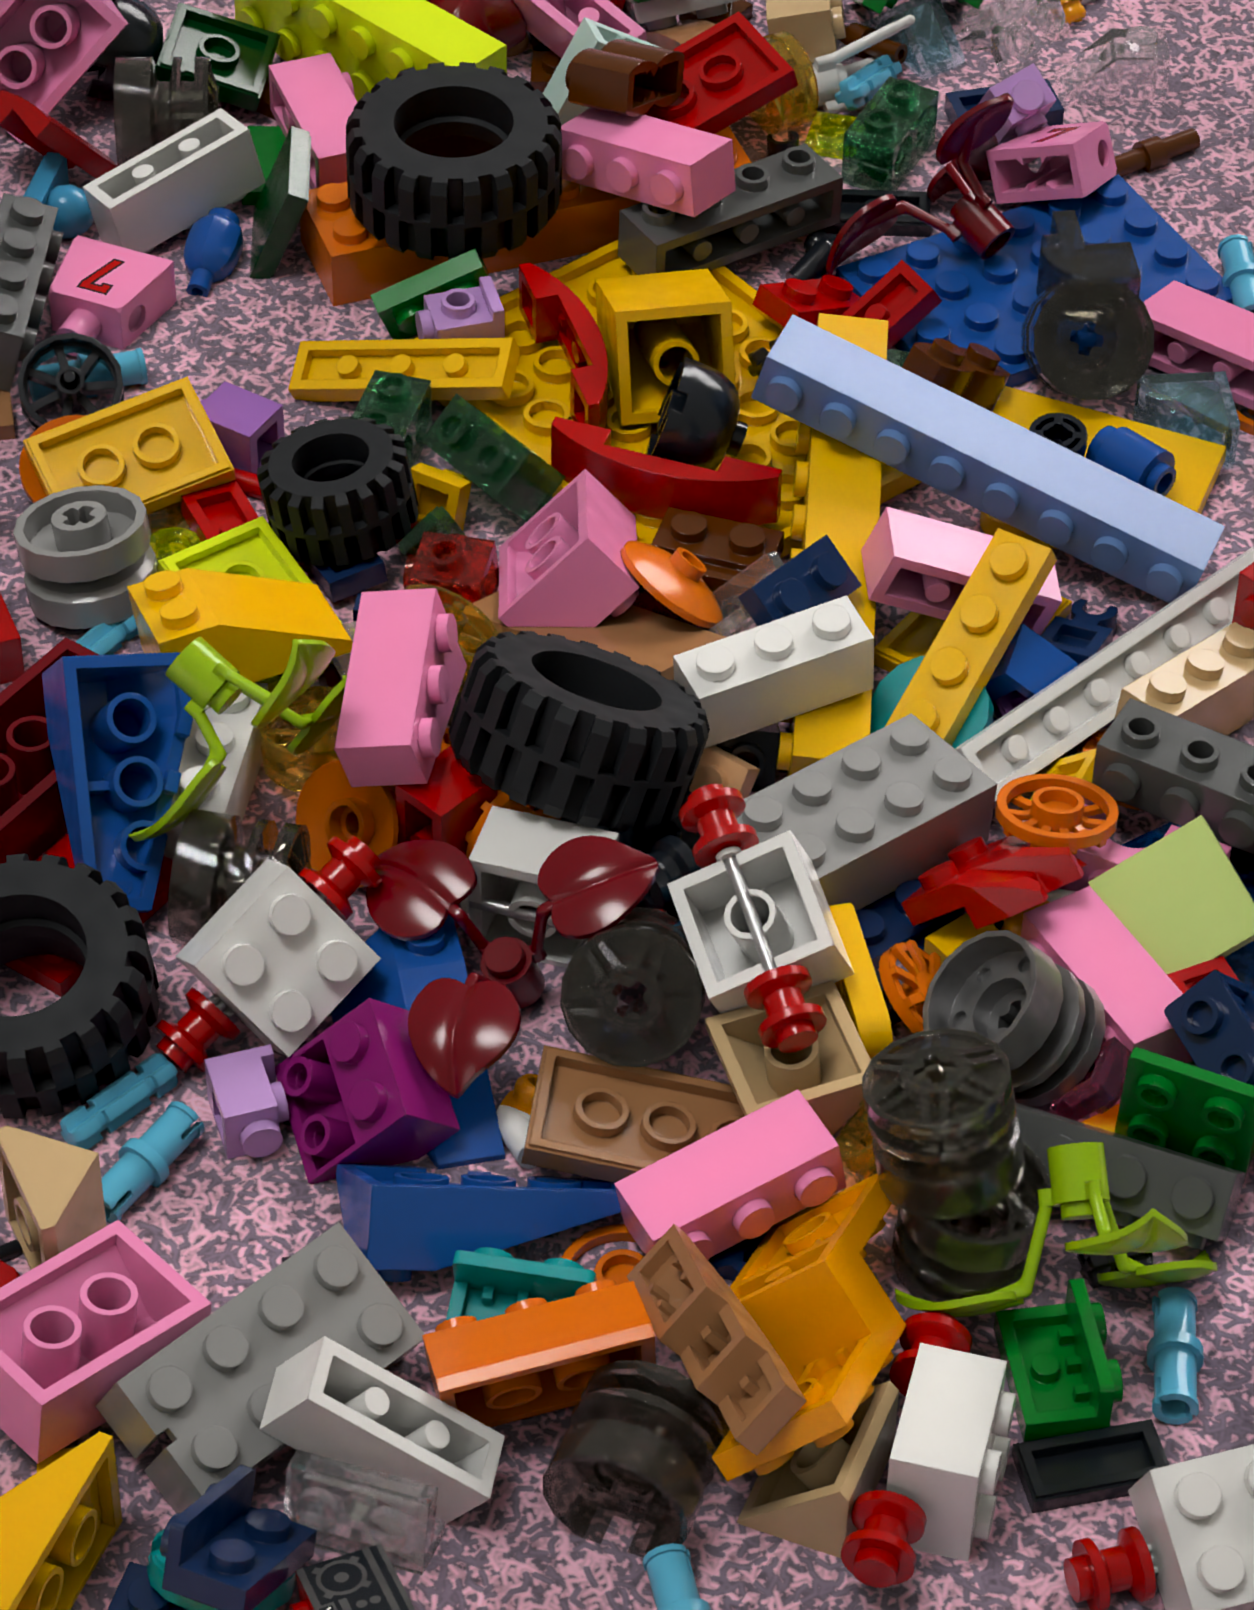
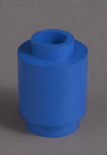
[1086,426,1176,496]

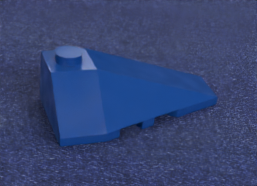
[42,652,193,913]
[331,914,505,1170]
[336,1164,621,1282]

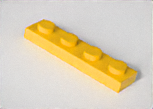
[288,337,521,402]
[885,528,1057,746]

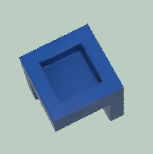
[986,624,1078,701]

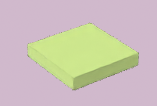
[1088,815,1254,974]

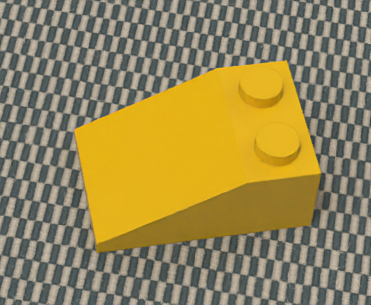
[127,568,353,683]
[0,1431,123,1610]

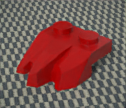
[901,836,1087,930]

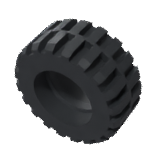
[346,62,562,260]
[449,631,710,832]
[0,853,160,1119]

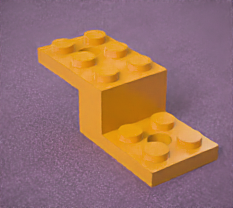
[711,1170,906,1482]

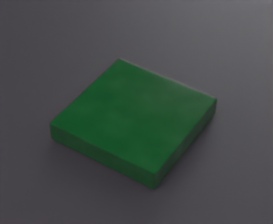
[153,2,281,112]
[250,126,311,279]

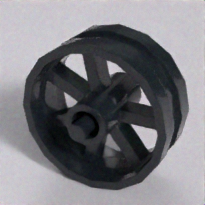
[17,333,125,431]

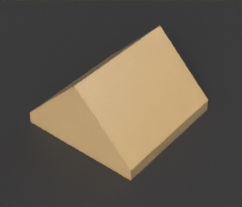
[705,980,880,1136]
[0,1125,107,1270]
[737,1381,899,1558]

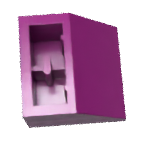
[275,998,460,1184]

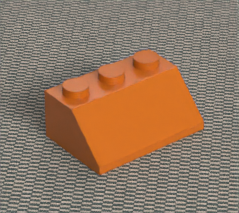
[422,1280,657,1427]

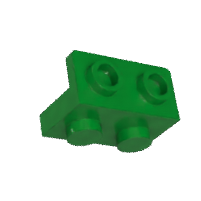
[371,248,489,339]
[993,1278,1123,1442]

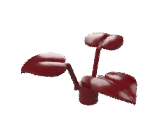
[826,93,1015,275]
[366,835,660,1099]

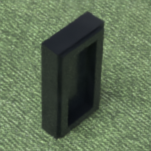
[1012,1419,1169,1513]

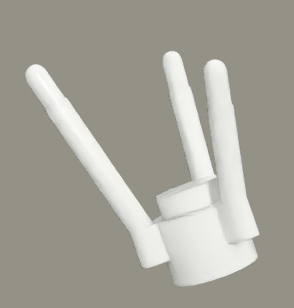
[796,15,915,115]

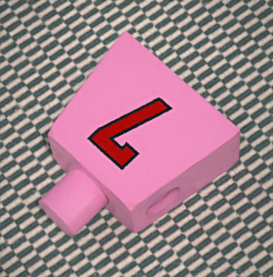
[986,121,1117,204]
[49,235,176,356]

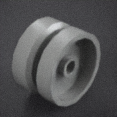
[13,485,158,630]

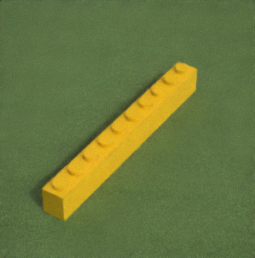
[776,313,888,777]

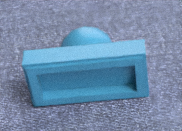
[23,152,94,239]

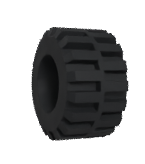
[257,416,419,566]

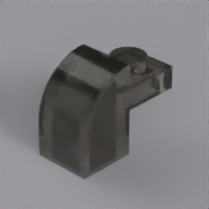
[1036,210,1141,324]

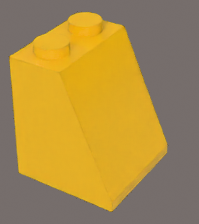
[595,268,736,426]

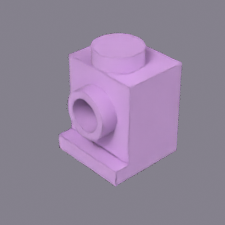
[978,63,1057,145]
[415,276,505,339]
[204,1044,289,1159]

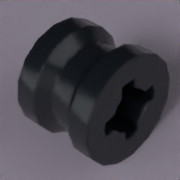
[637,834,701,915]

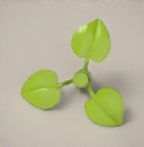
[128,637,347,842]
[895,1142,1218,1317]

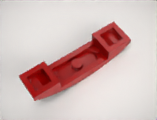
[519,262,608,428]
[551,417,782,525]

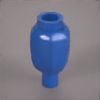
[183,207,244,297]

